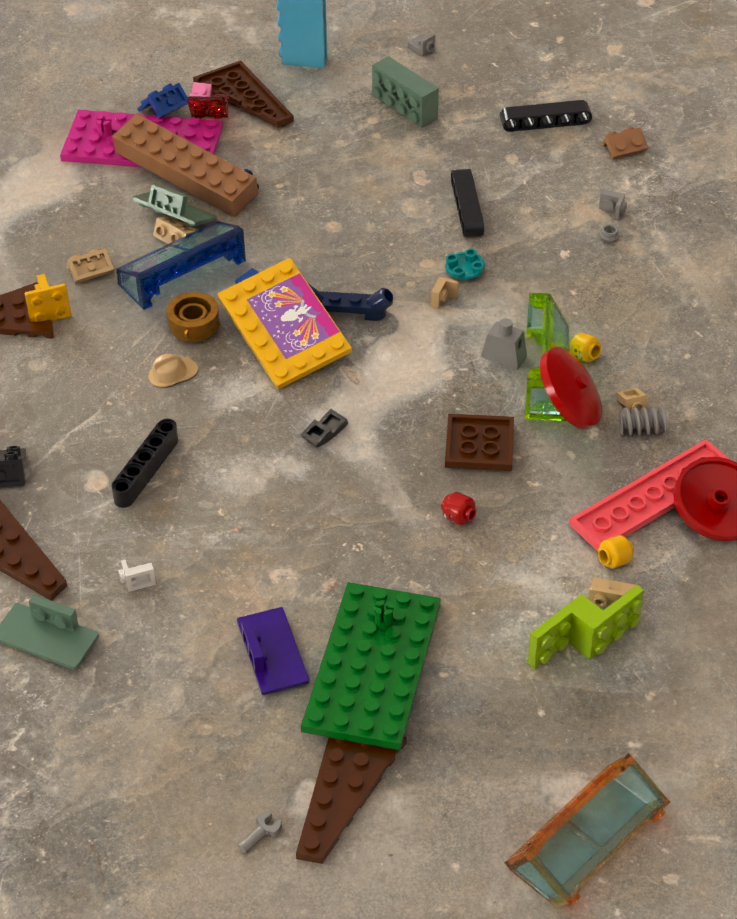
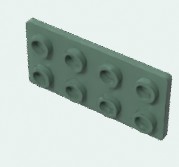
[132,183,217,227]
[0,594,99,670]

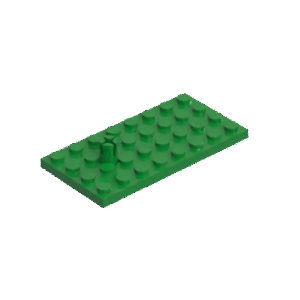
[301,582,441,750]

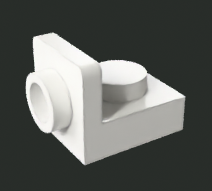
[118,560,156,592]

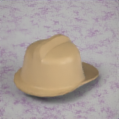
[148,354,198,387]

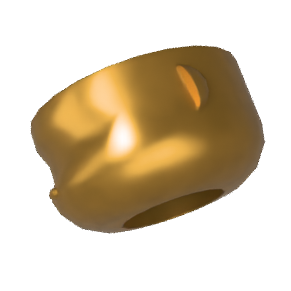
[166,292,220,343]

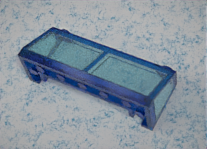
[116,221,246,310]

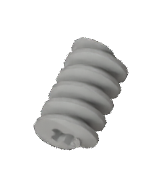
[619,407,667,435]

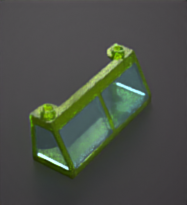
[525,293,569,421]

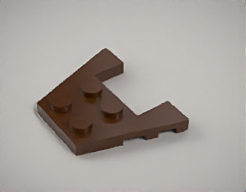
[0,279,54,339]

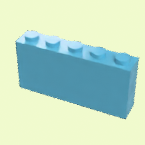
[277,0,328,68]

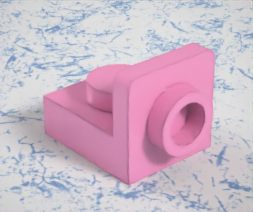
[189,82,212,108]

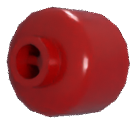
[441,492,477,525]

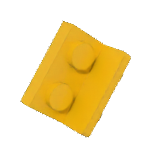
[25,274,71,322]

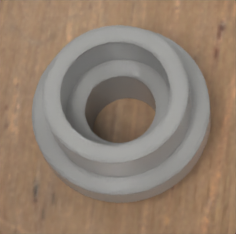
[599,224,620,242]

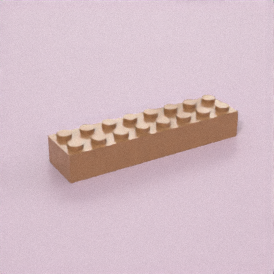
[112,113,258,217]

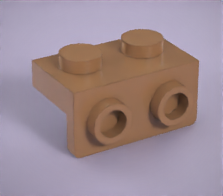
[602,127,648,159]

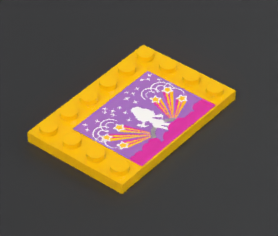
[217,258,352,390]

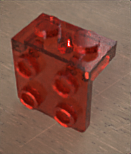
[187,94,229,119]

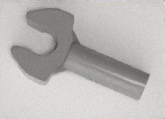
[238,811,282,853]

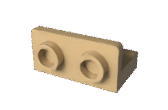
[153,216,201,251]
[67,248,114,284]
[589,577,640,608]

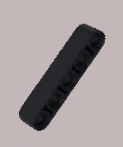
[499,100,592,132]
[451,169,484,237]
[112,418,178,508]

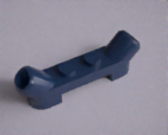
[308,283,393,321]

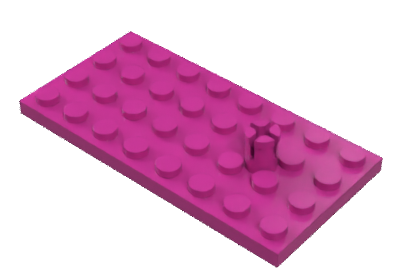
[60,110,223,167]

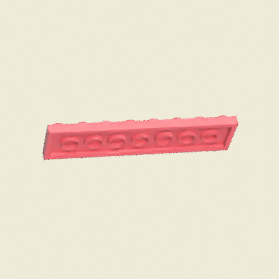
[569,439,730,551]

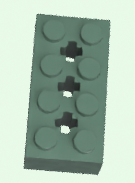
[372,56,439,128]

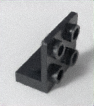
[0,446,26,487]

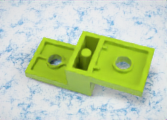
[528,585,644,669]

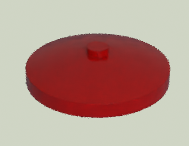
[540,347,602,429]
[673,457,737,541]

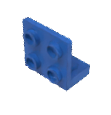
[137,83,190,118]

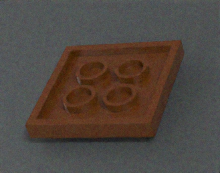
[445,414,514,471]

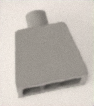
[481,318,527,370]

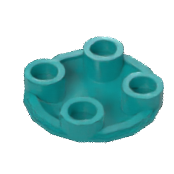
[445,248,485,280]

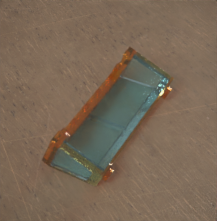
[504,753,670,908]

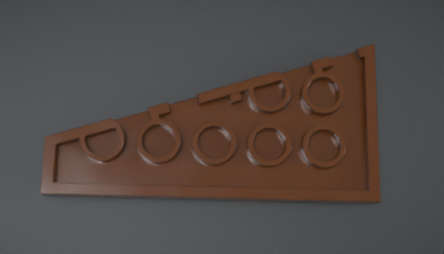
[193,60,294,128]
[0,500,67,601]
[296,737,407,864]

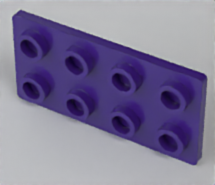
[237,607,309,695]

